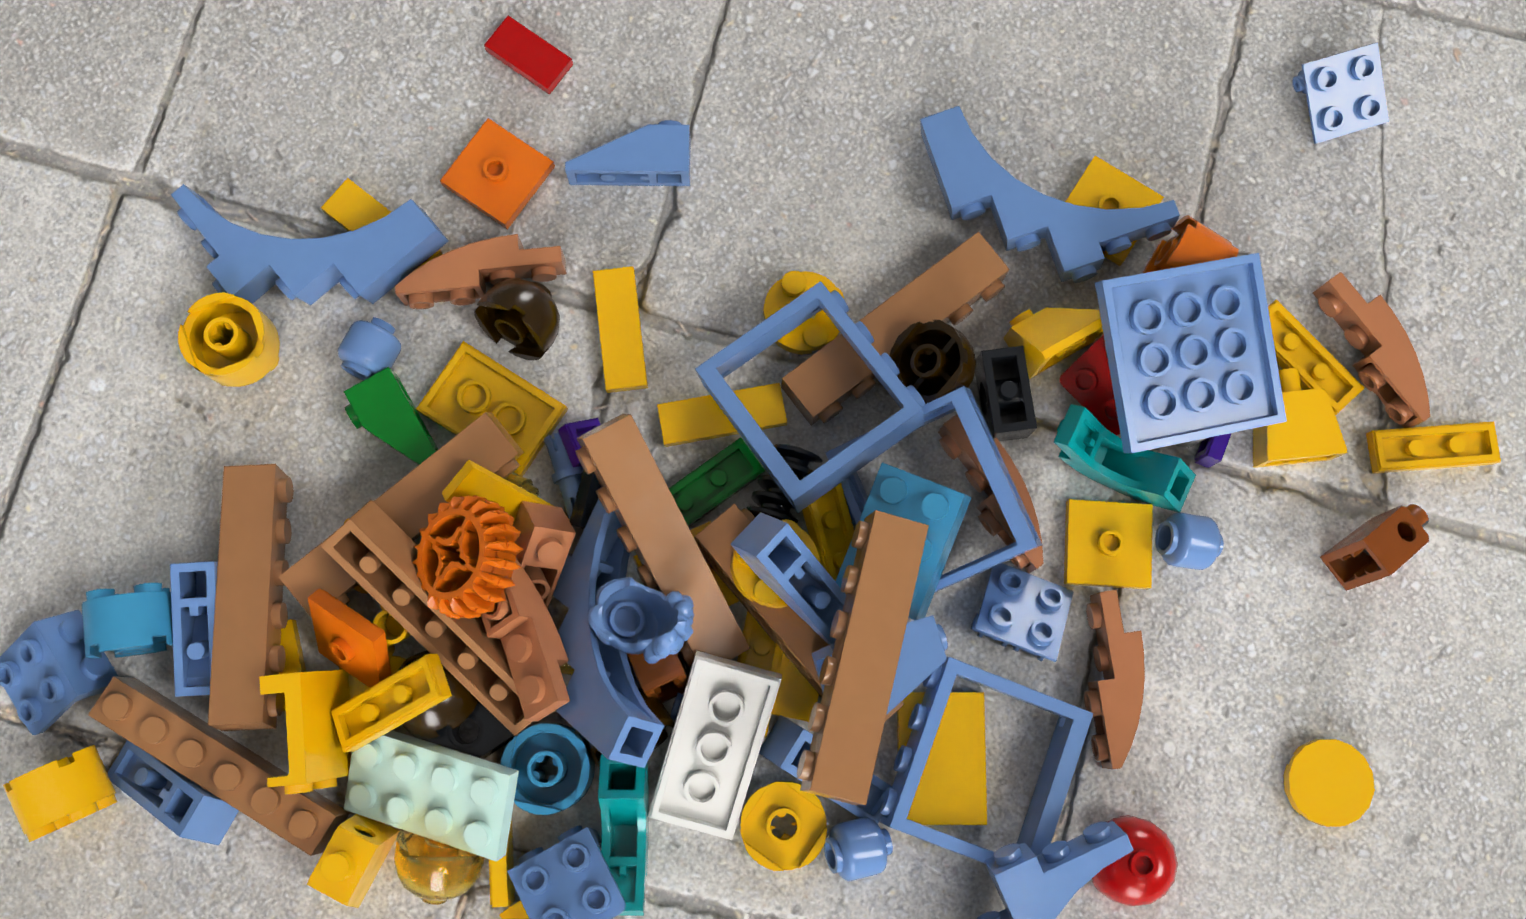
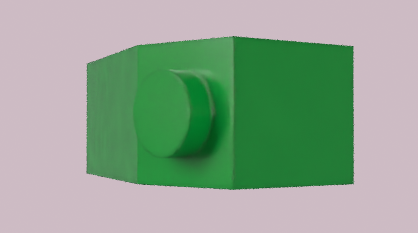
[343,367,439,465]

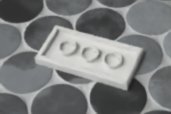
[648,650,782,840]

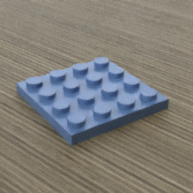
[1095,253,1287,453]

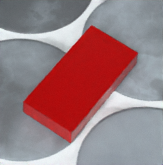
[484,15,573,95]

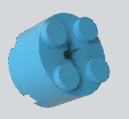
[81,583,173,659]
[500,723,595,815]

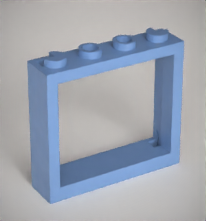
[695,281,925,513]
[825,386,1042,593]
[880,657,1094,863]

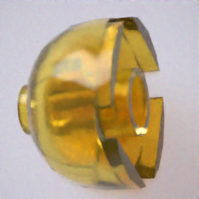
[394,830,485,905]

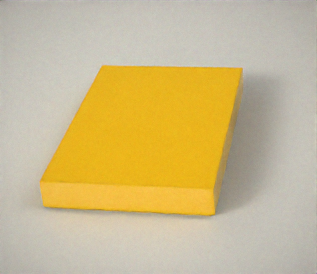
[416,341,568,478]
[897,692,987,825]

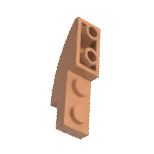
[395,234,567,309]
[1313,272,1430,428]
[938,414,1044,573]
[481,558,570,721]
[1084,590,1145,769]

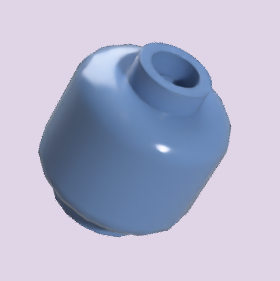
[338,317,401,381]
[1155,512,1224,570]
[824,817,893,881]

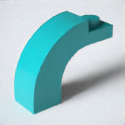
[1054,404,1196,513]
[598,754,649,916]

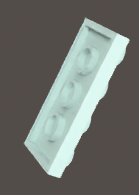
[344,730,519,862]

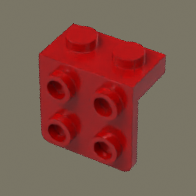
[1060,335,1120,435]

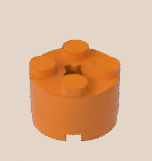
[1143,215,1239,273]

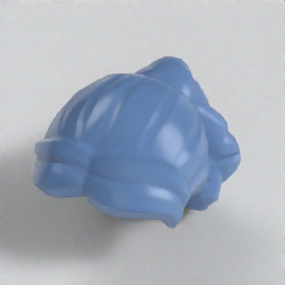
[587,577,694,664]

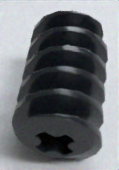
[746,444,823,523]

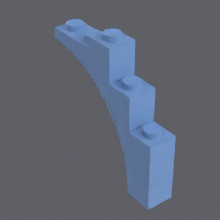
[920,106,1180,283]
[171,184,449,306]
[553,499,665,768]
[976,820,1134,919]

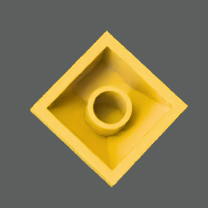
[1003,307,1103,379]

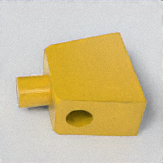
[1253,368,1347,468]
[307,814,400,908]

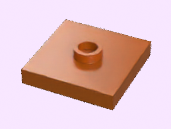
[440,118,555,230]
[308,588,392,688]

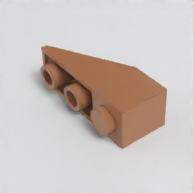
[513,501,576,609]

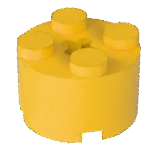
[178,292,280,387]
[3,745,118,842]

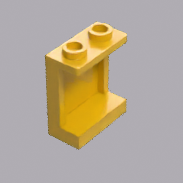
[259,670,352,794]

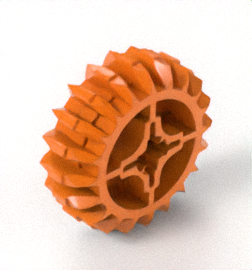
[412,495,523,619]

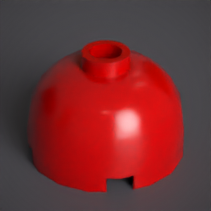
[1092,815,1178,907]

